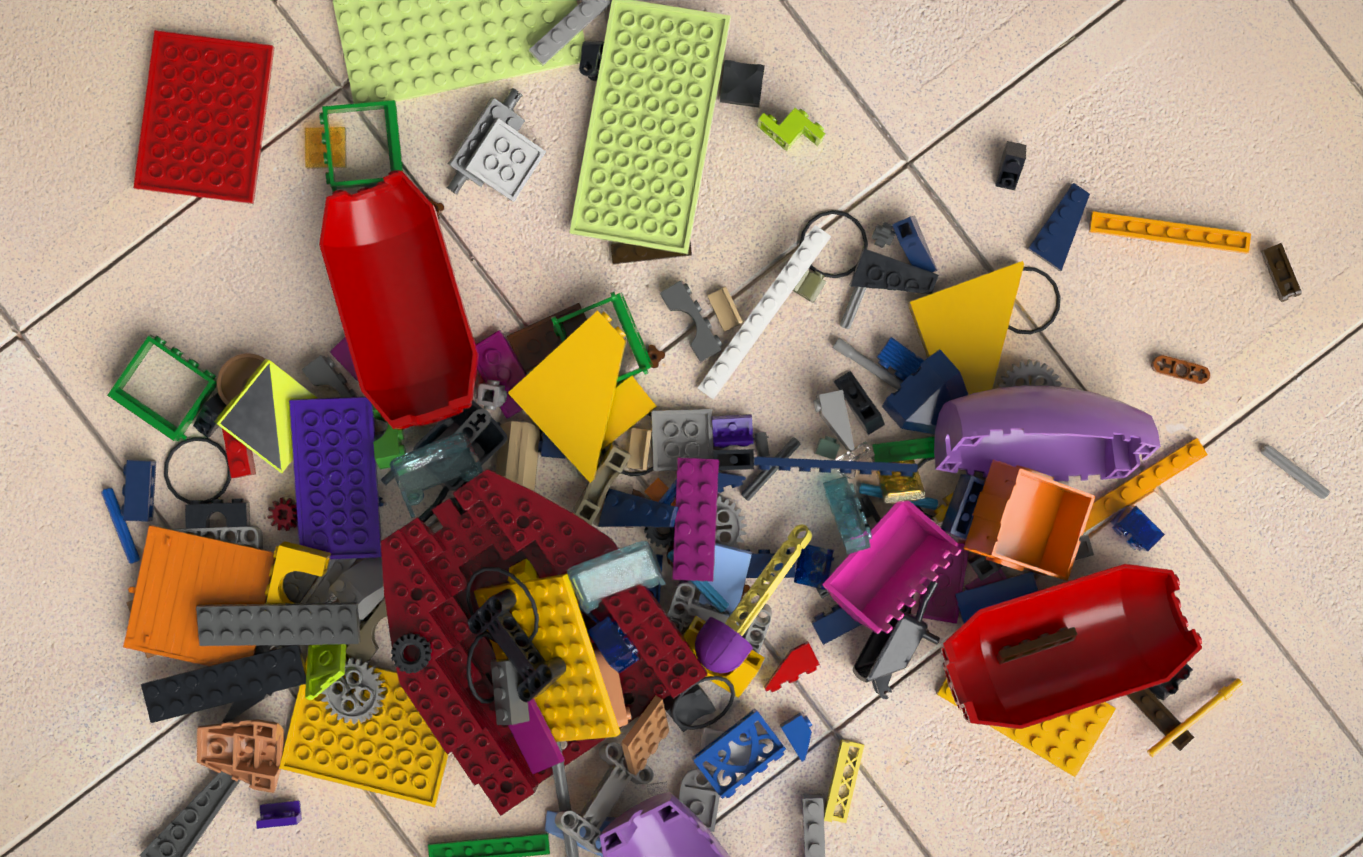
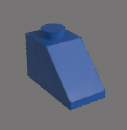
[780,713,812,762]

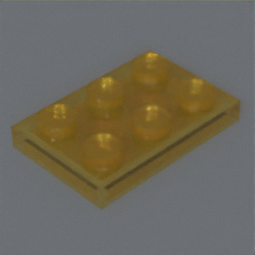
[875,460,925,503]

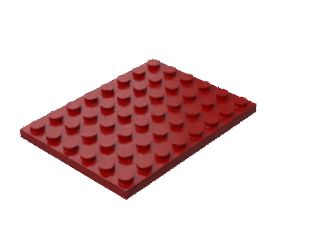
[133,30,275,204]

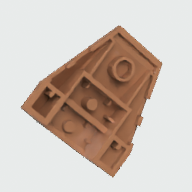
[197,719,284,793]

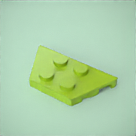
[305,644,346,700]

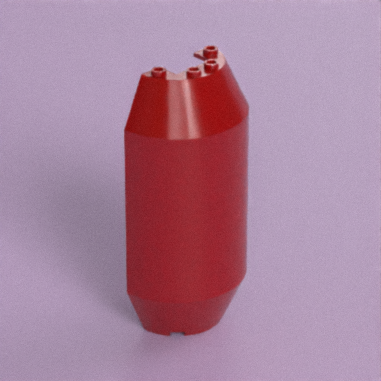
[319,170,479,429]
[941,564,1202,729]

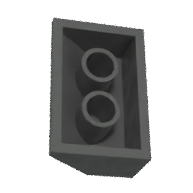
[491,659,530,725]

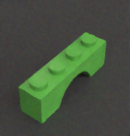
[373,406,406,469]

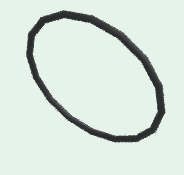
[466,567,539,643]

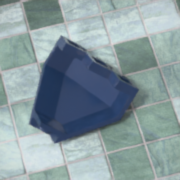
[882,349,968,434]

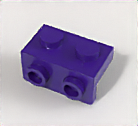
[712,414,754,448]

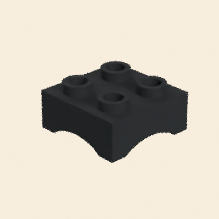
[720,60,765,108]
[663,684,716,732]

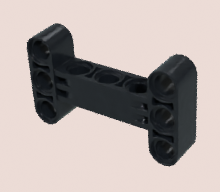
[468,589,566,702]

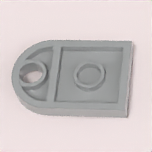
[679,768,720,832]

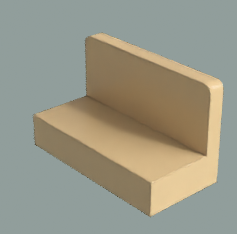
[707,286,743,332]
[627,428,652,470]

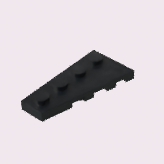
[849,248,939,294]

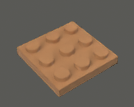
[621,696,669,776]

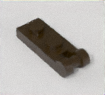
[1261,243,1302,302]

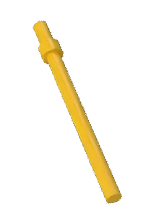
[1147,678,1243,757]

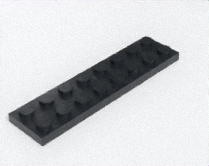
[141,645,307,723]

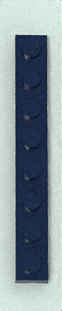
[754,457,918,477]

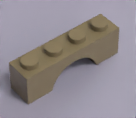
[572,443,631,525]
[346,597,387,664]

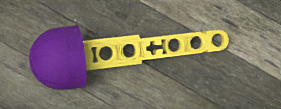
[695,524,812,673]

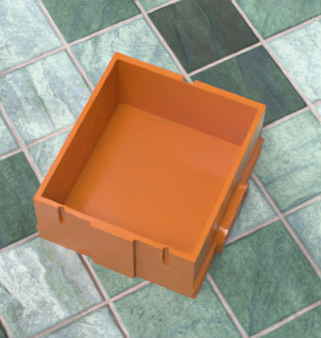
[963,460,1095,581]

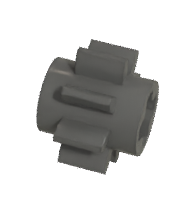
[872,222,896,248]

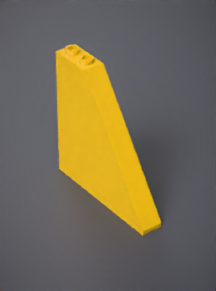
[907,261,1024,395]
[508,310,626,483]

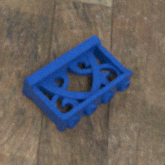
[691,708,786,799]

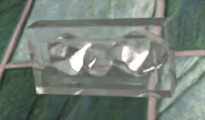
[835,441,875,479]

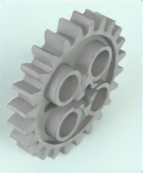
[997,359,1062,388]
[715,496,747,549]
[321,657,386,724]

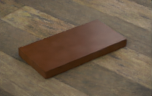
[507,303,587,371]

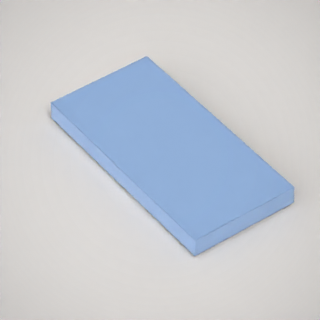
[699,543,752,615]

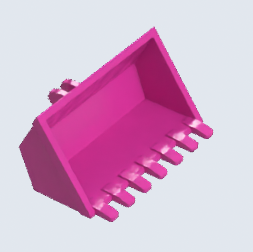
[823,496,961,634]

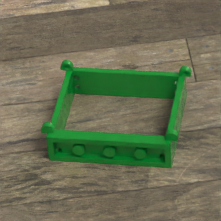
[319,100,403,192]
[551,291,653,382]
[107,335,217,441]

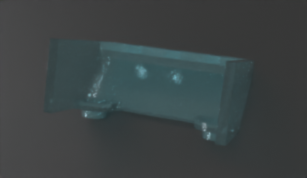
[390,433,483,518]
[567,541,666,613]

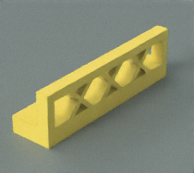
[824,739,864,823]

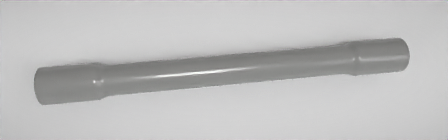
[832,338,902,390]

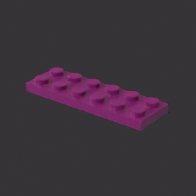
[673,458,719,582]

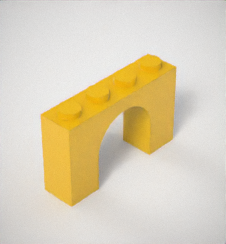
[264,541,331,604]
[682,616,765,698]

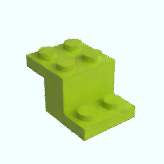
[757,108,826,151]

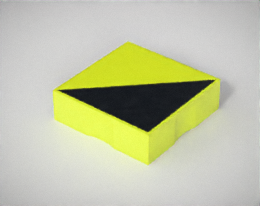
[214,359,317,473]

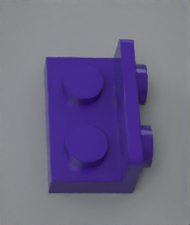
[256,800,302,829]

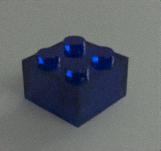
[1110,505,1165,552]
[588,617,640,673]

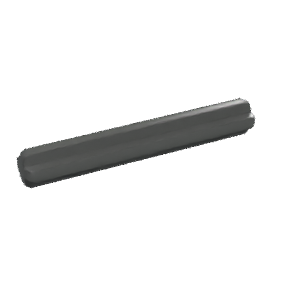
[741,437,801,501]

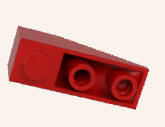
[764,641,820,693]

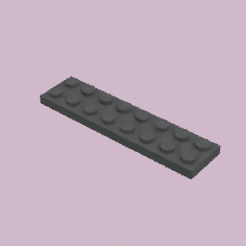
[196,602,360,646]

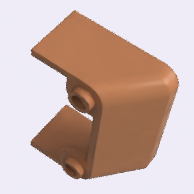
[591,639,631,728]

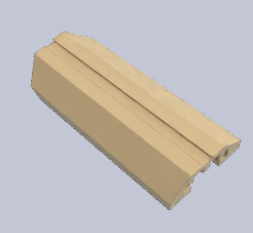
[496,421,541,491]

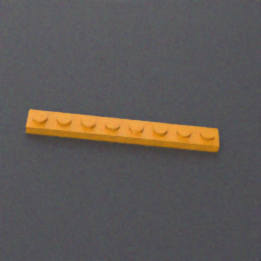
[1089,211,1251,254]
[1084,438,1208,532]

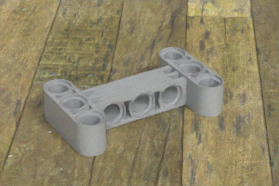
[667,580,772,654]
[555,742,654,853]

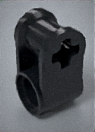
[579,41,604,81]

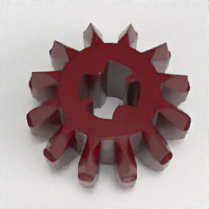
[267,497,298,531]

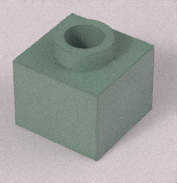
[815,436,840,460]

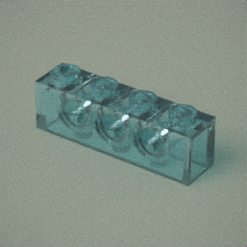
[823,476,872,554]

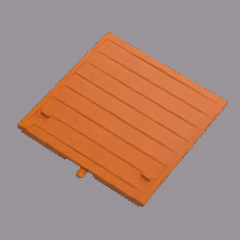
[123,525,275,666]

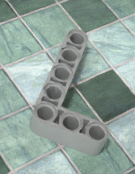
[171,526,263,549]

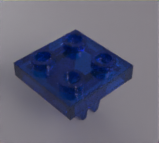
[794,544,835,590]

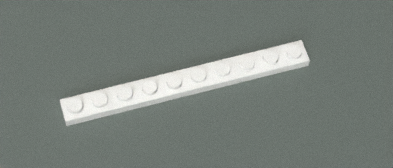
[698,225,831,400]

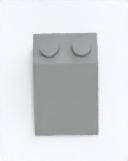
[813,390,855,451]
[329,557,384,620]

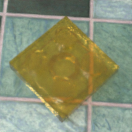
[305,127,347,169]

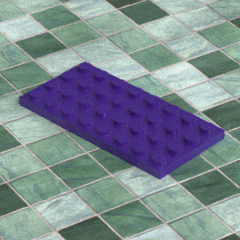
[289,397,382,559]

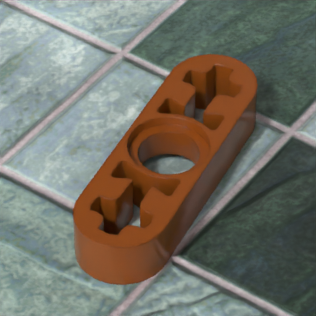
[1151,355,1210,384]

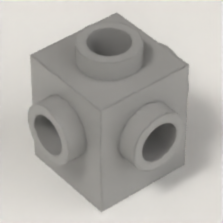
[476,380,507,410]

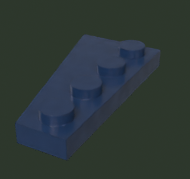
[1028,183,1090,271]
[598,488,679,528]

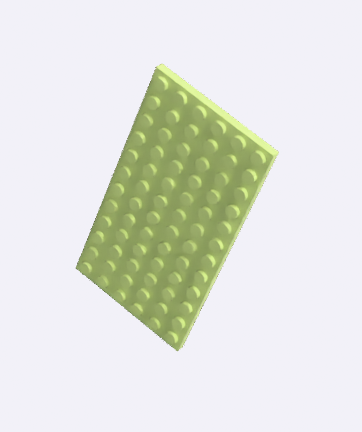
[333,0,585,104]
[569,0,731,254]

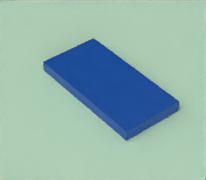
[955,571,1038,624]

